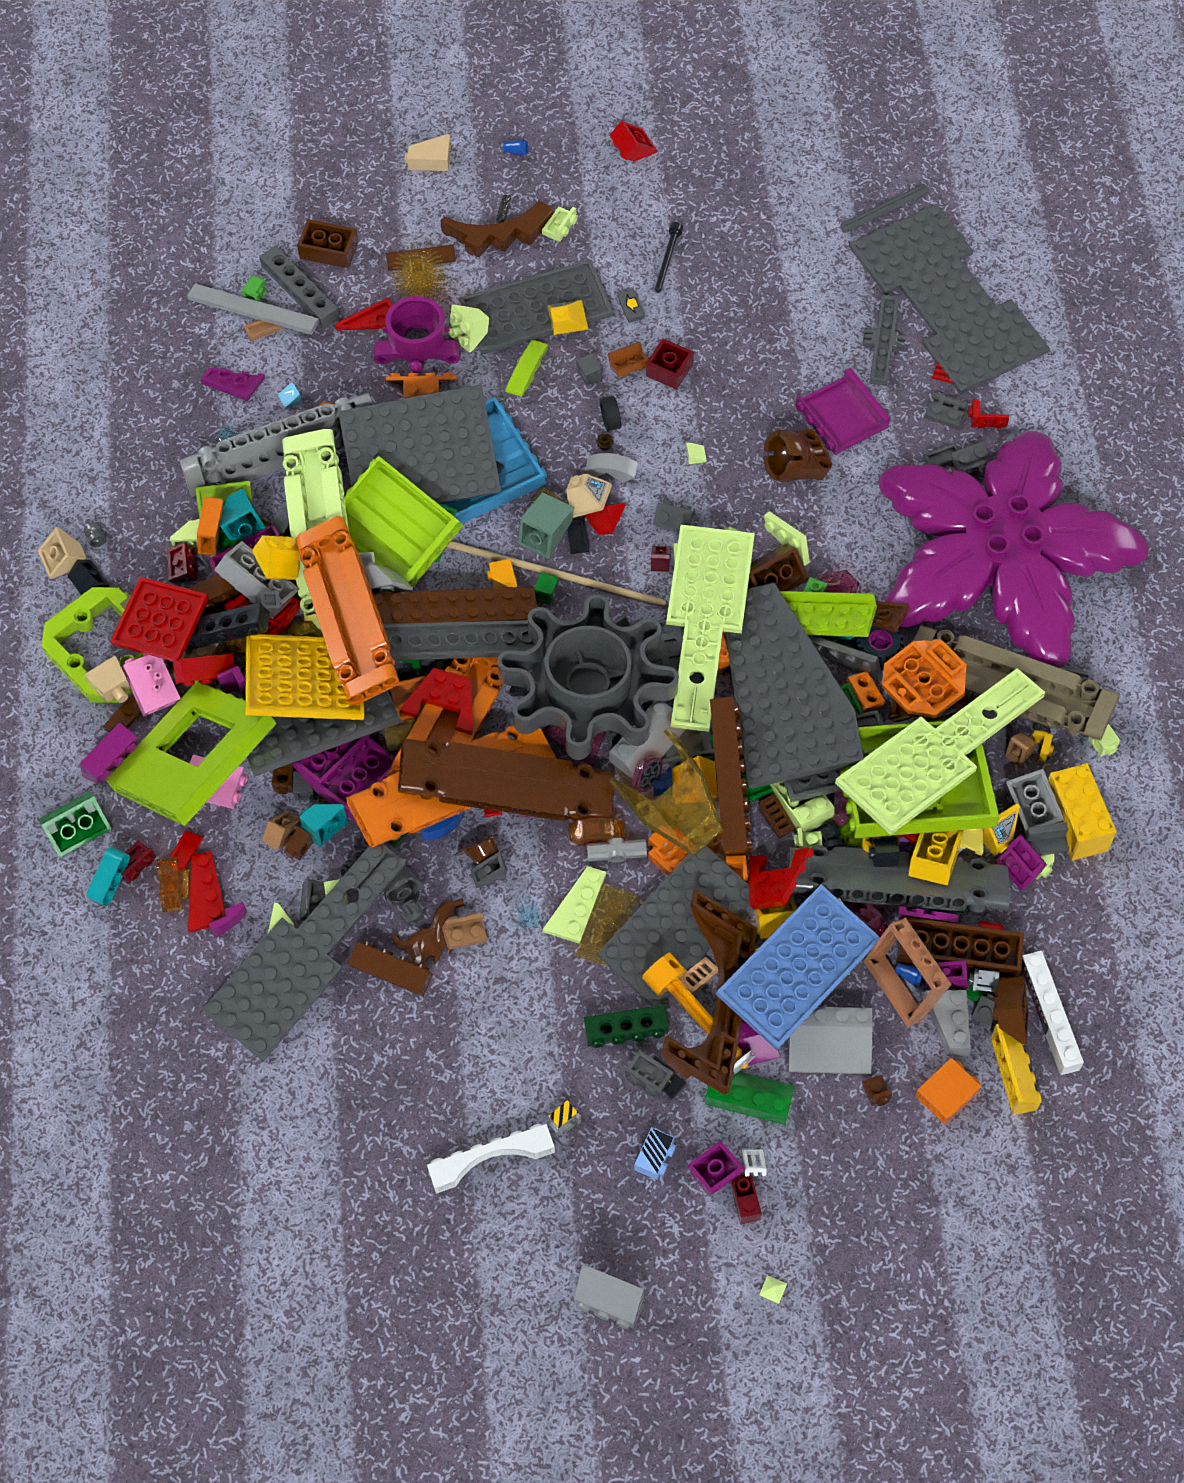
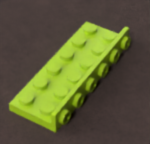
[780,591,877,637]

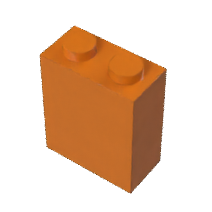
[197,497,223,556]
[915,1058,982,1125]

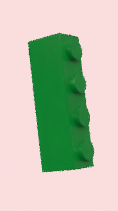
[705,1072,795,1125]

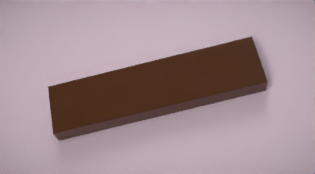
[386,244,456,270]

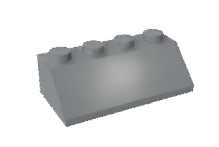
[215,541,299,619]
[609,701,686,783]

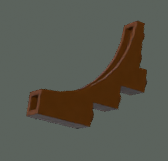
[440,201,553,258]

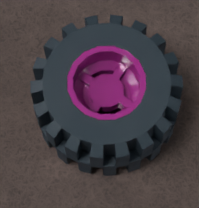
[855,626,904,670]

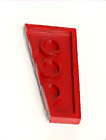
[188,851,226,933]

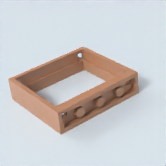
[863,918,951,1027]

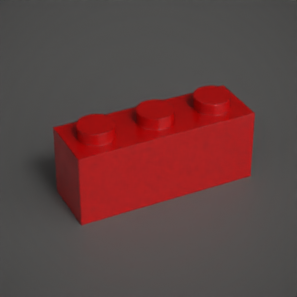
[173,654,235,686]

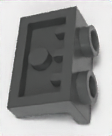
[950,441,995,474]
[625,1050,674,1098]

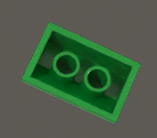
[38,791,112,858]

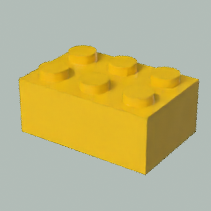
[908,830,963,886]

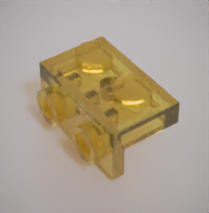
[384,718,417,752]

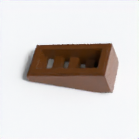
[758,794,796,839]

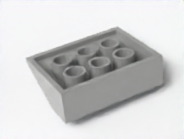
[789,1007,872,1075]

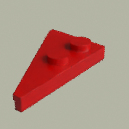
[335,298,392,331]

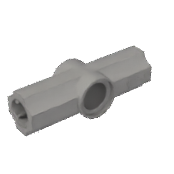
[587,838,647,863]

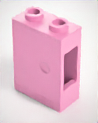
[122,654,181,717]
[190,755,248,809]

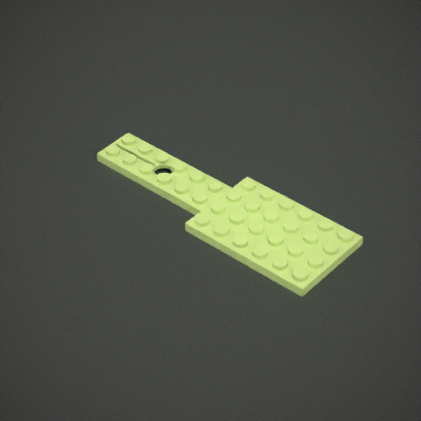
[666,525,755,732]
[835,668,1045,835]

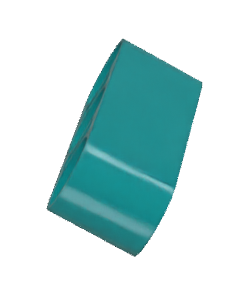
[86,846,130,907]

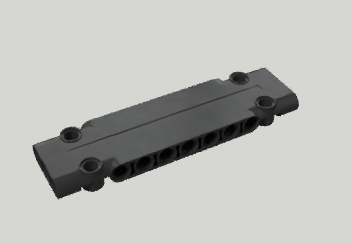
[788,845,1010,913]

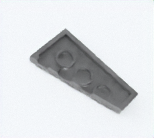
[809,635,883,684]

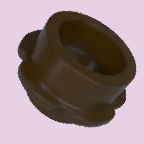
[596,434,614,450]

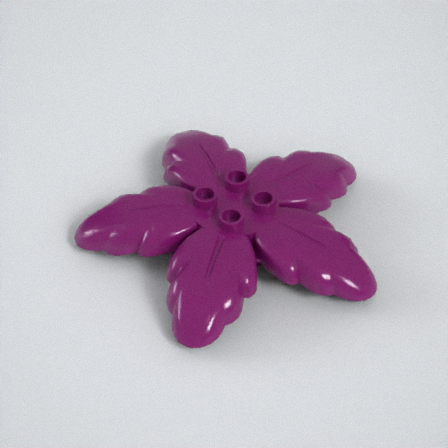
[878,430,1149,668]

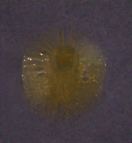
[391,244,446,301]

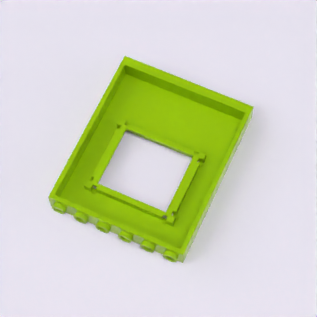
[106,682,277,826]
[840,721,999,838]

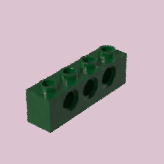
[584,1004,668,1048]

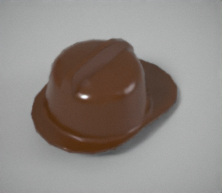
[455,834,499,864]

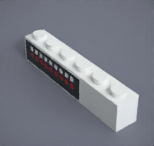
[1021,951,1084,1075]

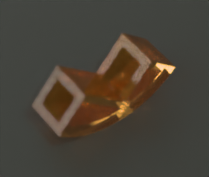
[569,818,625,846]
[156,857,183,913]

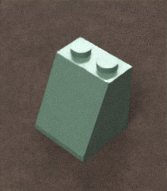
[518,492,574,559]

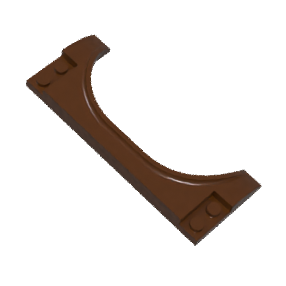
[661,889,757,1095]

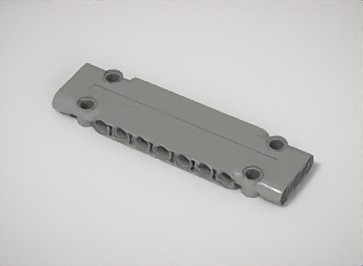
[179,393,373,497]

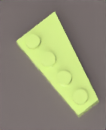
[543,866,606,944]

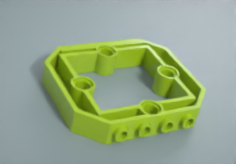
[41,587,166,703]

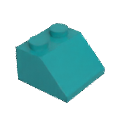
[299,804,348,848]

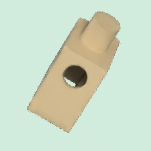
[84,656,130,703]

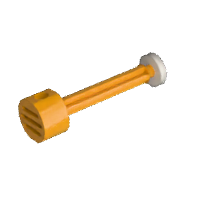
[642,952,756,1075]

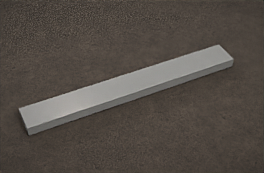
[187,284,320,335]

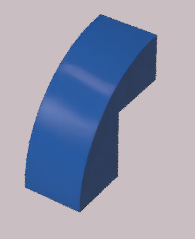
[422,811,465,840]

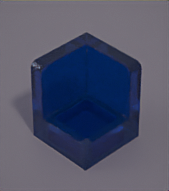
[653,767,673,796]

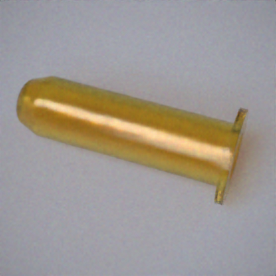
[180,870,191,899]

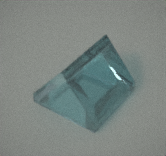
[219,426,243,441]

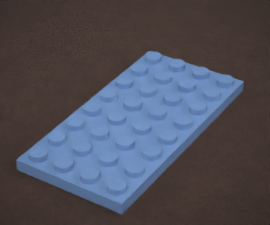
[716,884,880,1050]

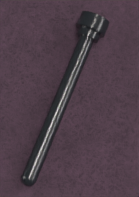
[655,222,683,293]

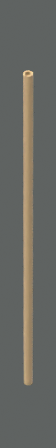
[447,541,667,607]

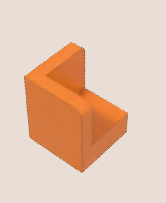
[725,855,748,883]

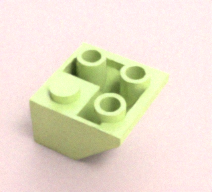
[449,305,489,353]

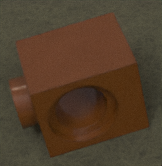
[271,764,296,795]

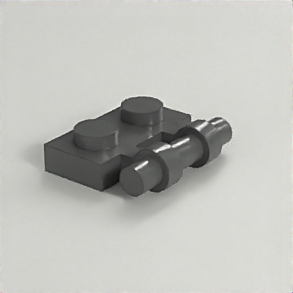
[924,392,968,429]

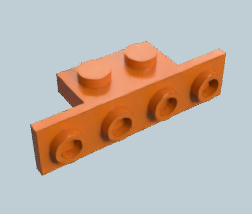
[386,373,458,398]

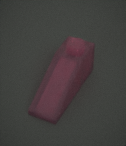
[842,901,888,937]

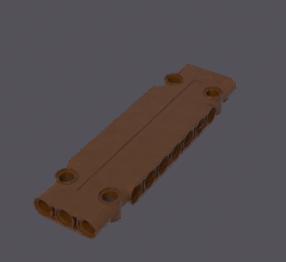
[398,738,613,824]

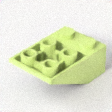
[770,782,835,833]

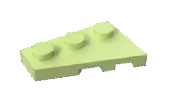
[764,511,810,566]

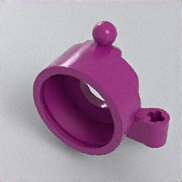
[374,296,460,373]

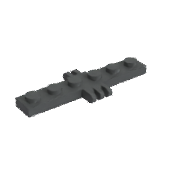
[862,295,906,386]

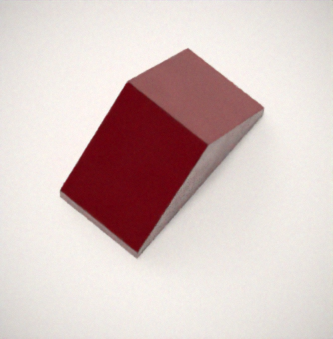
[651,546,670,572]

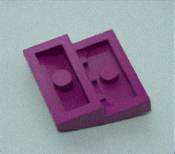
[996,835,1047,891]

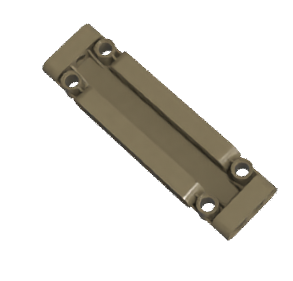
[913,625,1120,741]

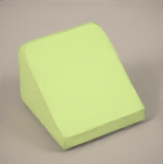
[686,443,707,464]

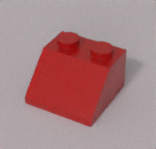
[609,121,658,162]

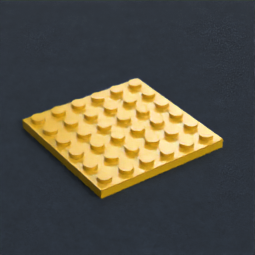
[245,634,364,720]

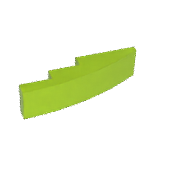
[505,340,548,397]

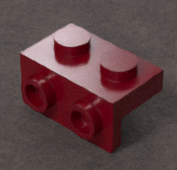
[122,840,156,884]

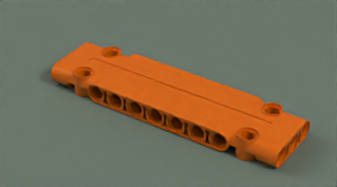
[295,516,399,705]
[377,657,503,797]
[346,726,557,848]

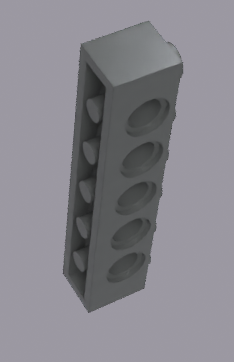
[259,246,340,329]

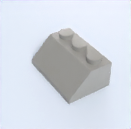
[1006,769,1064,835]

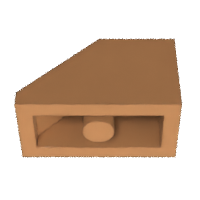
[1005,732,1037,767]
[262,811,301,849]

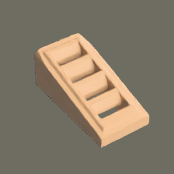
[680,957,718,996]

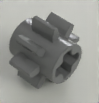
[400,900,425,925]

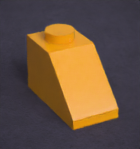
[486,559,517,588]

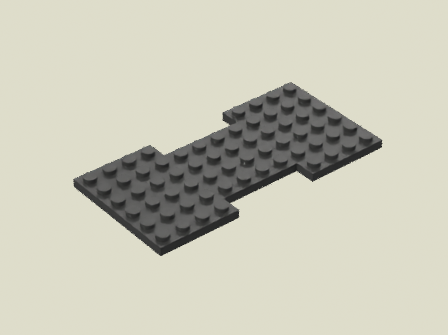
[849,204,1050,394]

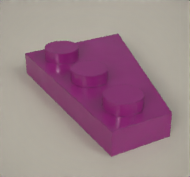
[201,367,265,401]
[896,906,958,924]

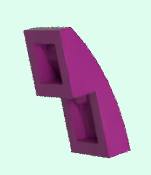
[209,902,247,937]

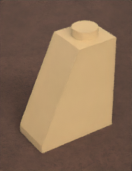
[405,134,451,171]

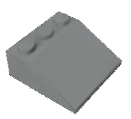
[574,1264,644,1329]

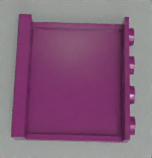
[795,368,890,455]

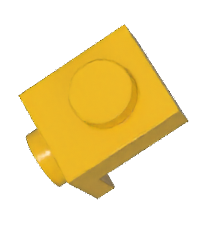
[1032,730,1054,763]

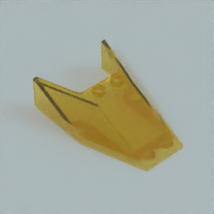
[609,729,724,856]

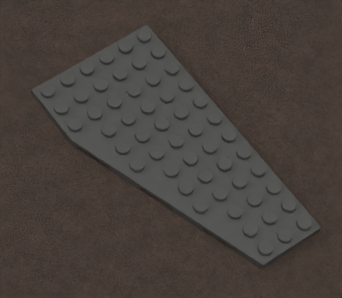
[725,583,864,789]

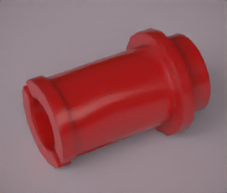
[978,920,1004,930]

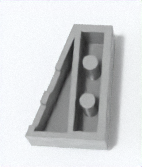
[923,990,971,1056]

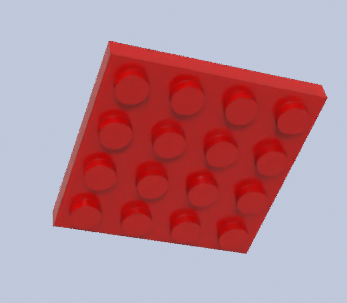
[110,577,209,662]

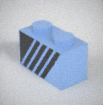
[634,1127,676,1180]

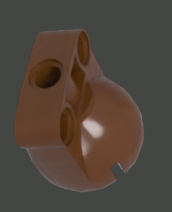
[763,428,832,482]

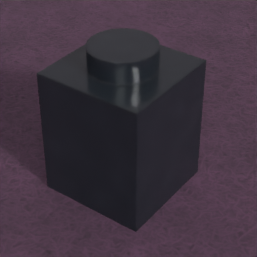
[869,838,900,867]

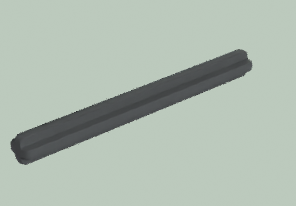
[840,184,928,233]

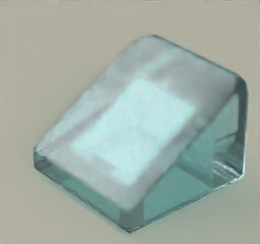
[517,904,540,928]

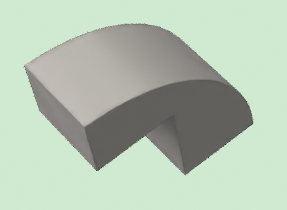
[585,453,638,483]

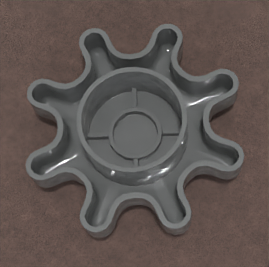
[497,594,679,760]

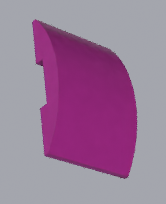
[291,734,395,823]

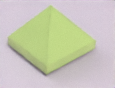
[759,1275,787,1304]

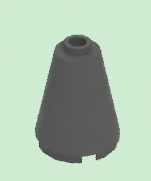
[378,856,423,907]

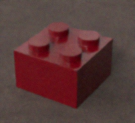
[646,338,694,390]

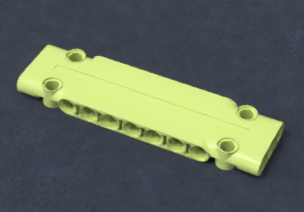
[282,429,349,635]

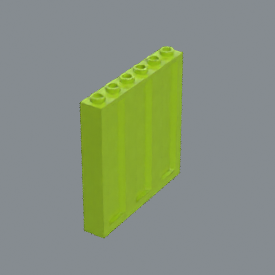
[345,456,464,587]

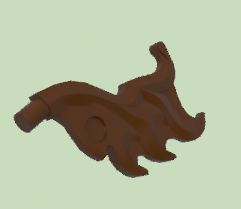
[392,898,465,966]

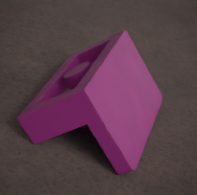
[217,666,246,700]

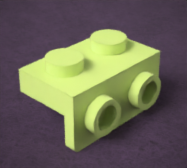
[542,207,578,242]

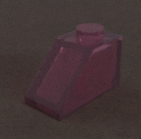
[818,570,860,593]

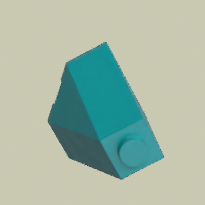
[220,488,266,540]

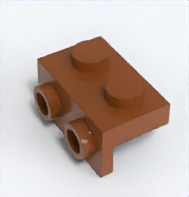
[608,342,649,377]

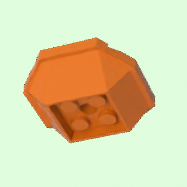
[882,639,967,718]

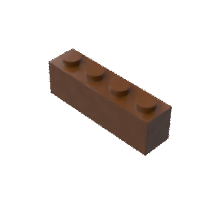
[348,941,433,997]

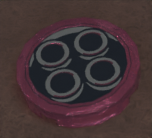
[632,755,663,792]

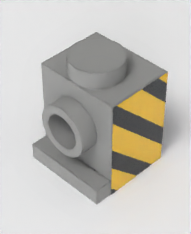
[548,1100,581,1134]

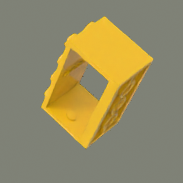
[1048,763,1117,861]

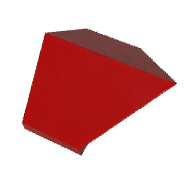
[585,503,626,535]

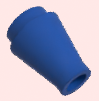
[503,139,529,156]
[895,962,925,987]

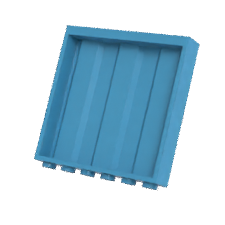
[440,397,547,523]

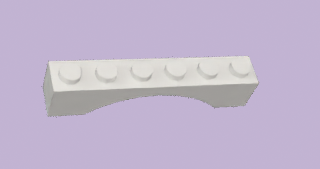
[427,1124,555,1193]

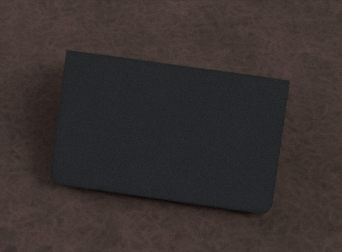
[67,560,110,595]

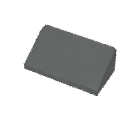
[299,879,325,920]

